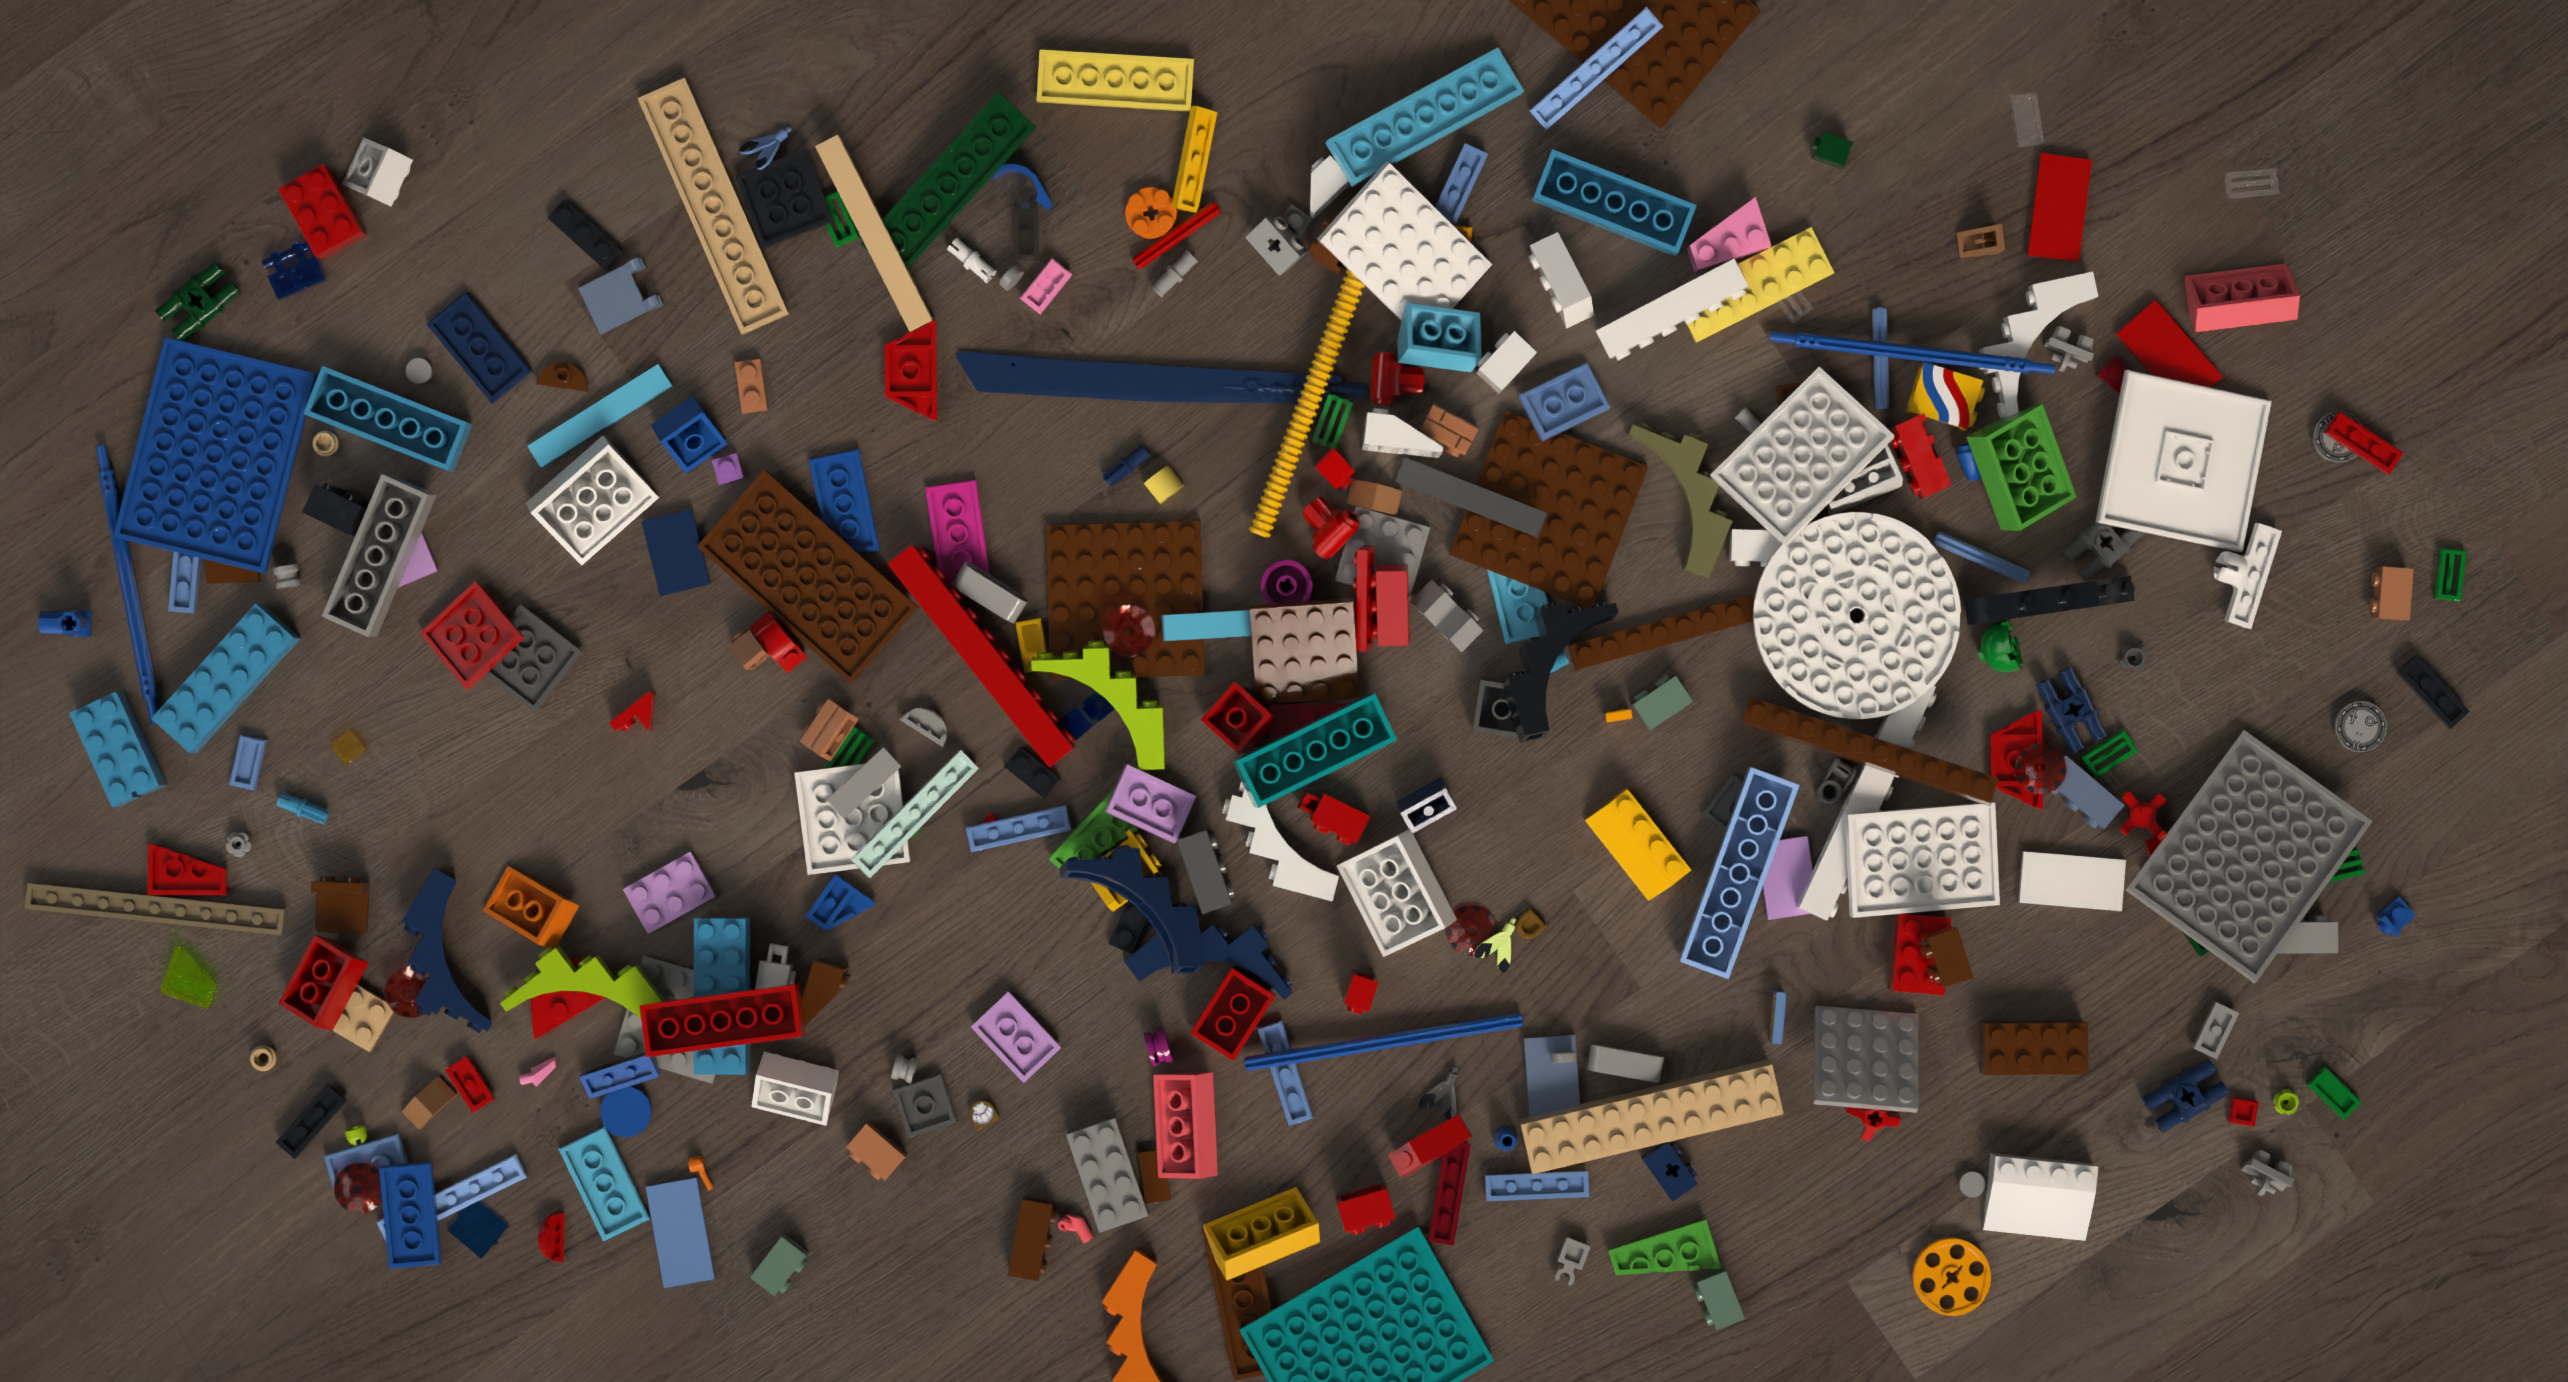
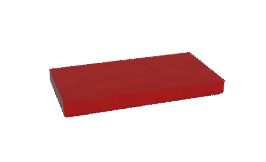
[2026,153,2092,262]
[2115,300,2223,388]

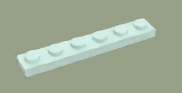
[850,750,979,878]

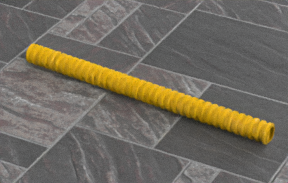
[1249,269,1365,538]

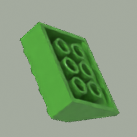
[1967,404,2076,531]

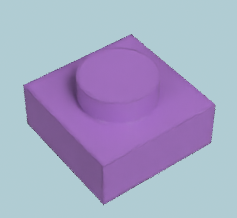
[712,453,745,485]

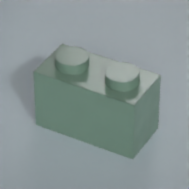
[1631,675,1693,730]
[750,1234,809,1297]
[1693,1268,1745,1331]

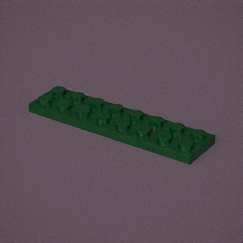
[861,91,1037,269]

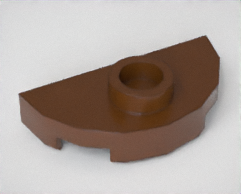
[536,362,588,392]

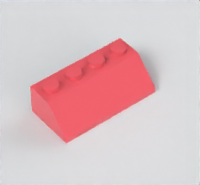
[2184,263,2300,332]
[1153,1072,1218,1179]

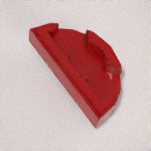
[538,1210,565,1263]

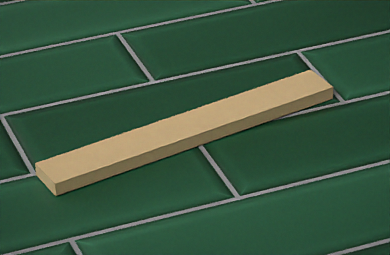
[815,135,934,332]

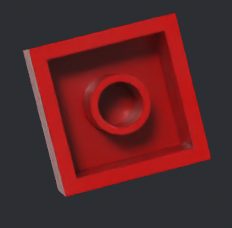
[1200,682,1278,756]
[1336,1183,1395,1235]

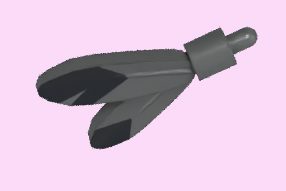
[1418,1066,1458,1120]

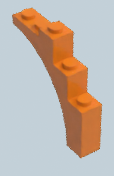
[1102,1247,1164,1382]

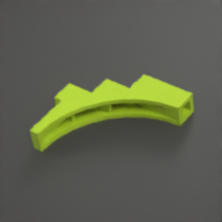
[1031,640,1165,770]
[500,946,666,1019]

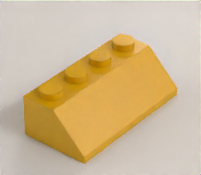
[1585,789,1691,901]
[1203,1187,1320,1280]

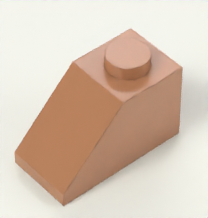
[730,629,770,670]

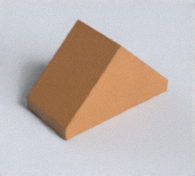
[1957,224,2005,258]
[1347,479,1402,516]
[402,1076,457,1130]

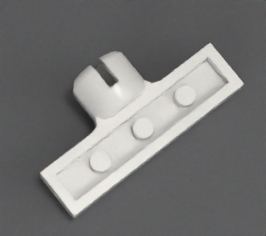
[2213,523,2282,629]

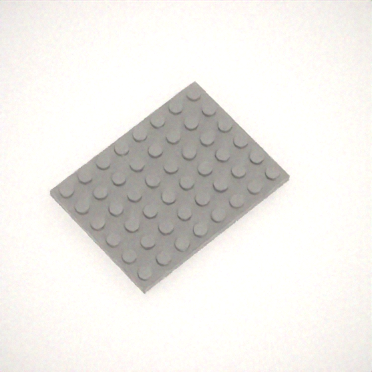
[2126,730,2373,984]

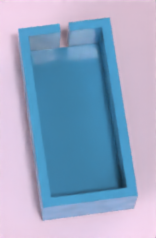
[69,691,167,807]

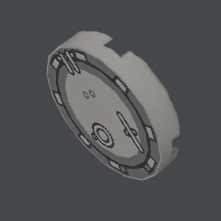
[2312,411,2362,462]
[2334,701,2387,752]

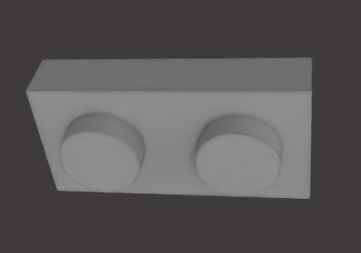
[2192,1001,2239,1059]

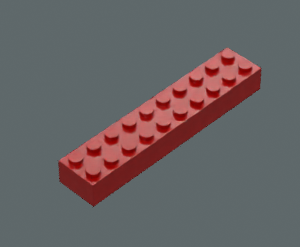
[888,545,1076,767]

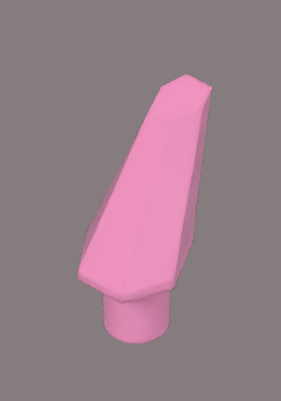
[519,1057,557,1086]

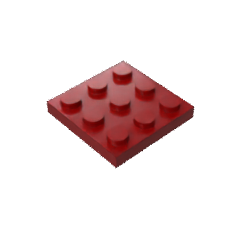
[420,581,525,690]

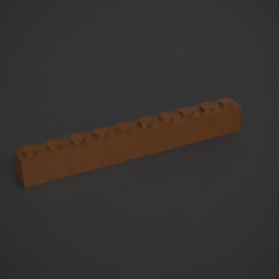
[1742,697,1999,806]

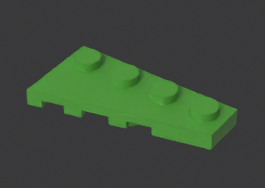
[1048,785,1139,868]
[1607,1219,1722,1275]

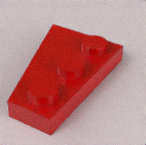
[148,843,228,895]

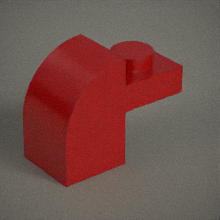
[749,611,807,673]

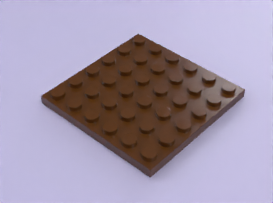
[1449,411,1649,609]
[1046,521,1205,680]

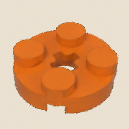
[1125,187,1177,240]

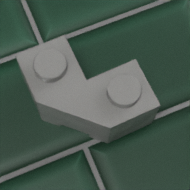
[1410,580,1483,652]

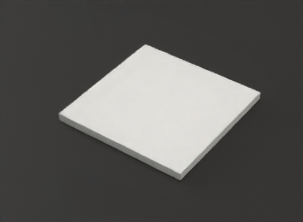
[2096,370,2272,552]

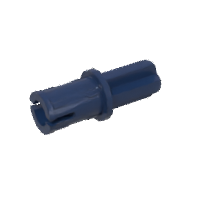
[1102,445,1151,487]

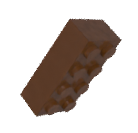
[1979,1020,2089,1075]

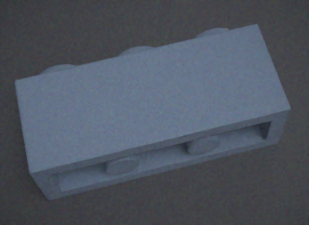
[2043,755,2124,829]

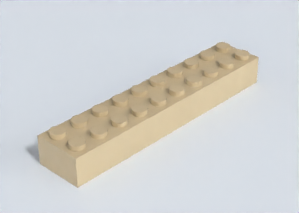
[1518,1059,1784,1174]

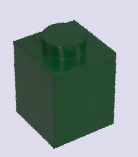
[1811,132,1853,169]

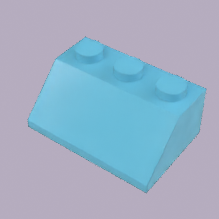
[1397,303,1482,372]

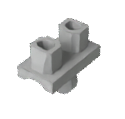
[2044,326,2094,372]
[2241,1149,2294,1196]

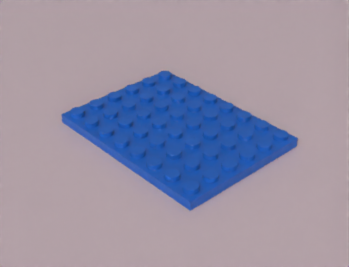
[113,337,317,574]

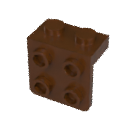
[311,876,370,934]

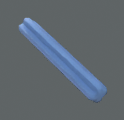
[1872,307,1890,409]
[1933,532,2030,583]

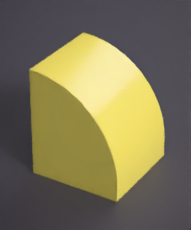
[1144,465,1184,504]

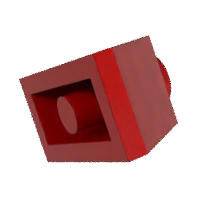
[1315,448,1355,491]

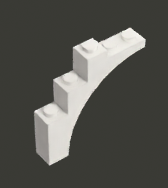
[1978,272,2098,418]
[1222,747,1339,901]

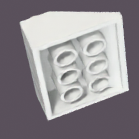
[1362,408,1443,458]
[526,435,659,565]
[1337,829,1457,957]
[1982,1153,2098,1241]

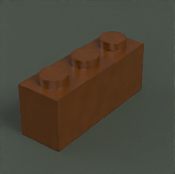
[1007,1196,1057,1281]

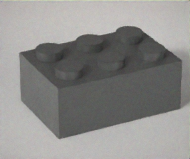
[1177,829,1235,914]

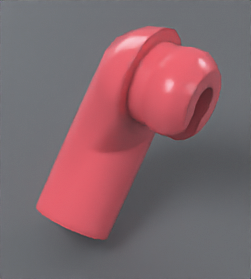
[1058,1214,1094,1243]

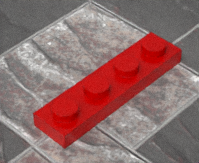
[1353,545,1375,652]

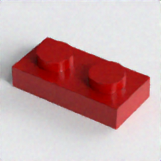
[445,1055,496,1113]

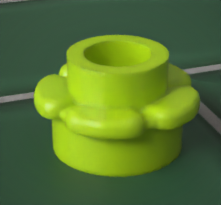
[2273,1089,2299,1115]

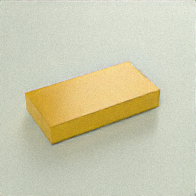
[1015,618,1047,673]

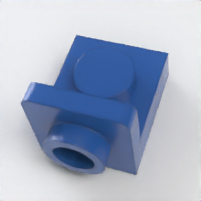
[2374,896,2416,937]

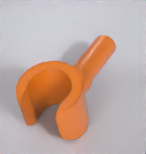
[688,1156,714,1190]

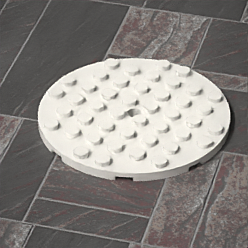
[1753,512,1961,719]

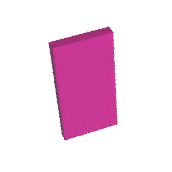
[925,480,991,588]

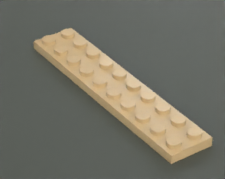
[638,78,789,335]

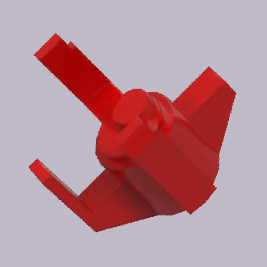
[2118,790,2166,840]
[1844,1107,1901,1142]

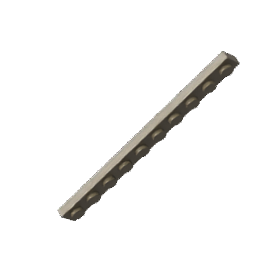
[25,883,287,935]

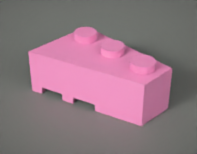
[1687,197,1771,273]

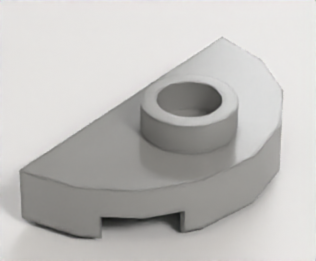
[899,708,947,747]

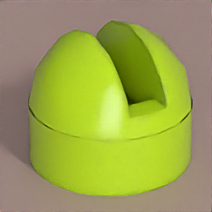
[345,1125,367,1145]

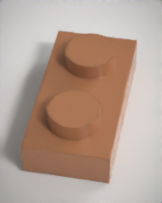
[734,359,768,414]

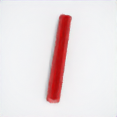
[1132,201,1221,269]

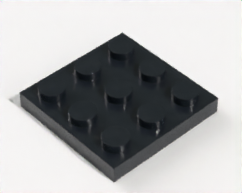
[736,149,835,249]

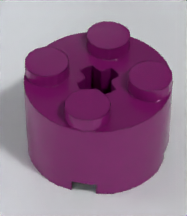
[1261,560,1312,604]

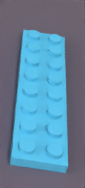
[1325,48,1524,187]

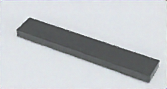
[1395,458,1548,538]

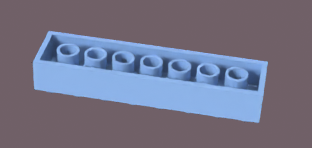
[1678,766,1800,979]

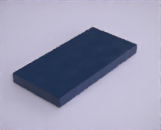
[426,292,533,404]

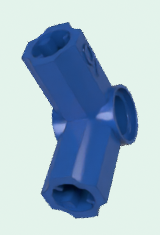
[38,610,92,637]

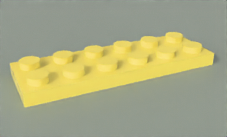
[1037,50,1194,112]
[1687,227,1834,343]

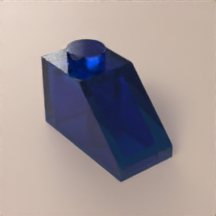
[1060,691,1115,740]

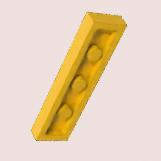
[1171,106,1217,213]

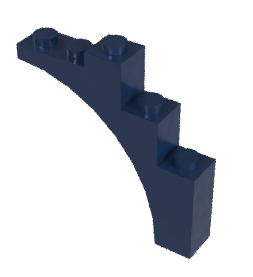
[1059,845,1204,974]
[401,868,492,1033]
[1124,924,1293,1000]

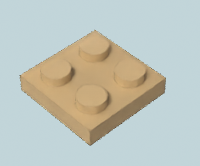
[333,984,395,1052]

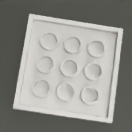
[795,759,911,875]

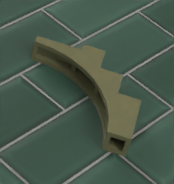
[1627,422,1733,579]

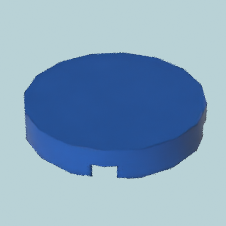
[600,1086,652,1137]

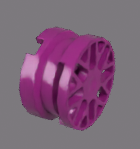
[1143,1027,1173,1067]

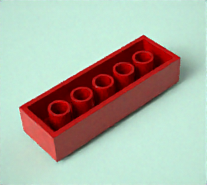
[639,983,806,1057]

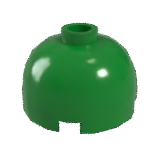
[1977,620,2023,673]

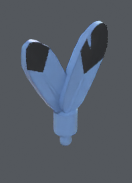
[739,127,792,170]

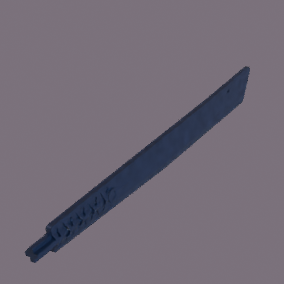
[956,351,1367,404]

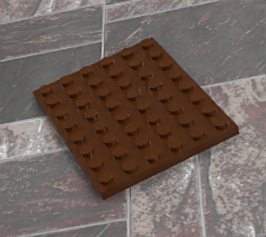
[1508,0,1761,130]

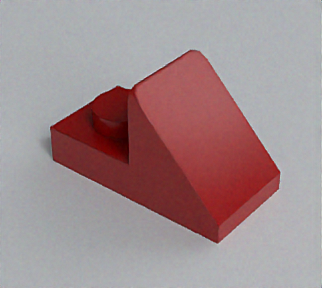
[609,691,656,732]

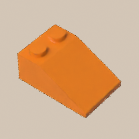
[483,866,580,949]

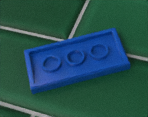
[808,449,880,554]
[379,1161,442,1269]

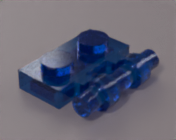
[262,241,327,301]

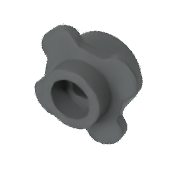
[2119,644,2147,672]

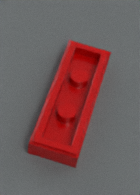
[2324,411,2403,475]

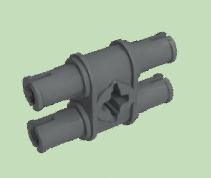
[2061,517,2145,582]

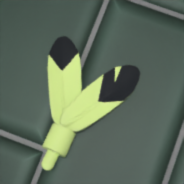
[1473,917,1516,973]

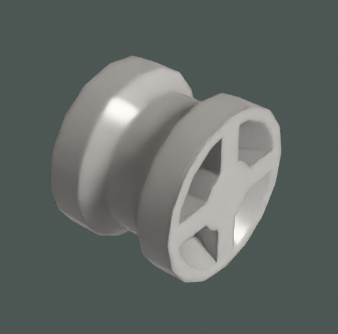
[272,564,302,589]
[891,1054,918,1084]

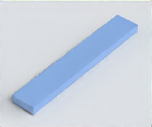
[1530,7,1664,130]
[376,1154,528,1241]

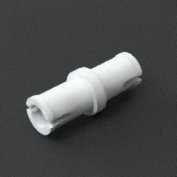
[947,238,997,283]

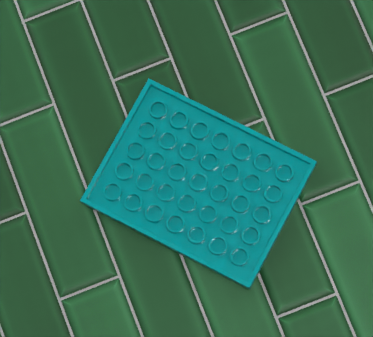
[1239,1226,1494,1382]

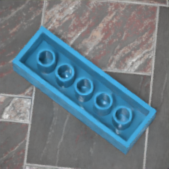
[1532,149,1697,256]
[303,366,473,472]
[151,603,301,753]
[694,917,750,1075]

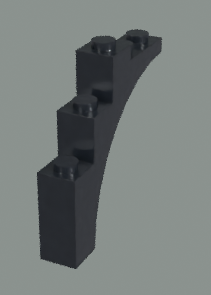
[1964,575,2135,625]
[1503,602,1619,743]

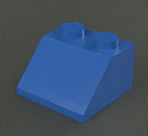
[651,396,728,473]

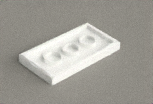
[2018,851,2126,911]

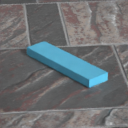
[1161,610,1252,641]

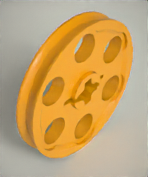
[1912,1237,1991,1316]

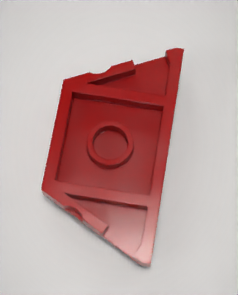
[884,321,938,421]
[1989,710,2043,809]
[531,956,606,1040]

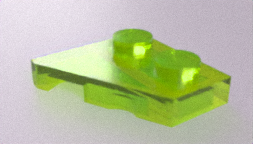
[159,945,219,1009]

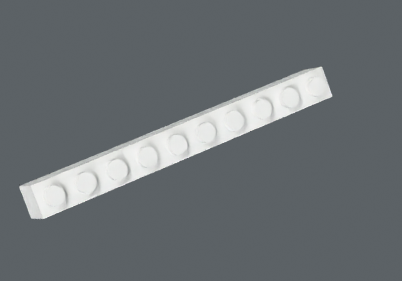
[1796,686,1937,920]

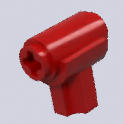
[1370,352,1424,406]
[1302,497,1361,559]

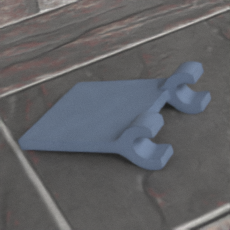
[578,257,664,335]

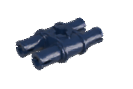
[2036,666,2108,753]
[2141,1059,2230,1133]

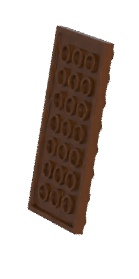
[697,469,919,684]

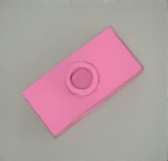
[1020,258,1072,315]

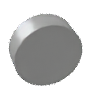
[999,266,1024,291]
[406,358,433,384]
[1551,1052,1577,1064]
[1958,1171,1985,1197]

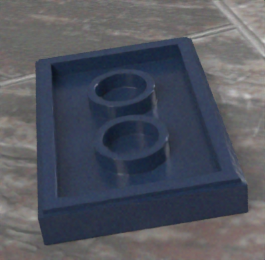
[641,509,711,596]

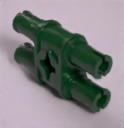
[155,261,242,341]

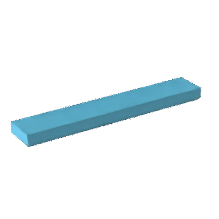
[527,364,673,468]

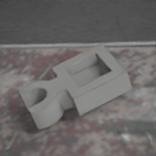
[1555,1236,1591,1286]

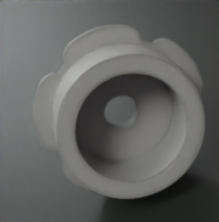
[226,832,251,857]

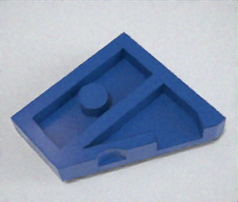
[805,874,876,931]

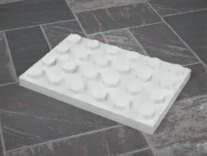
[1317,161,1492,321]
[1711,367,1894,546]
[1845,802,2000,918]

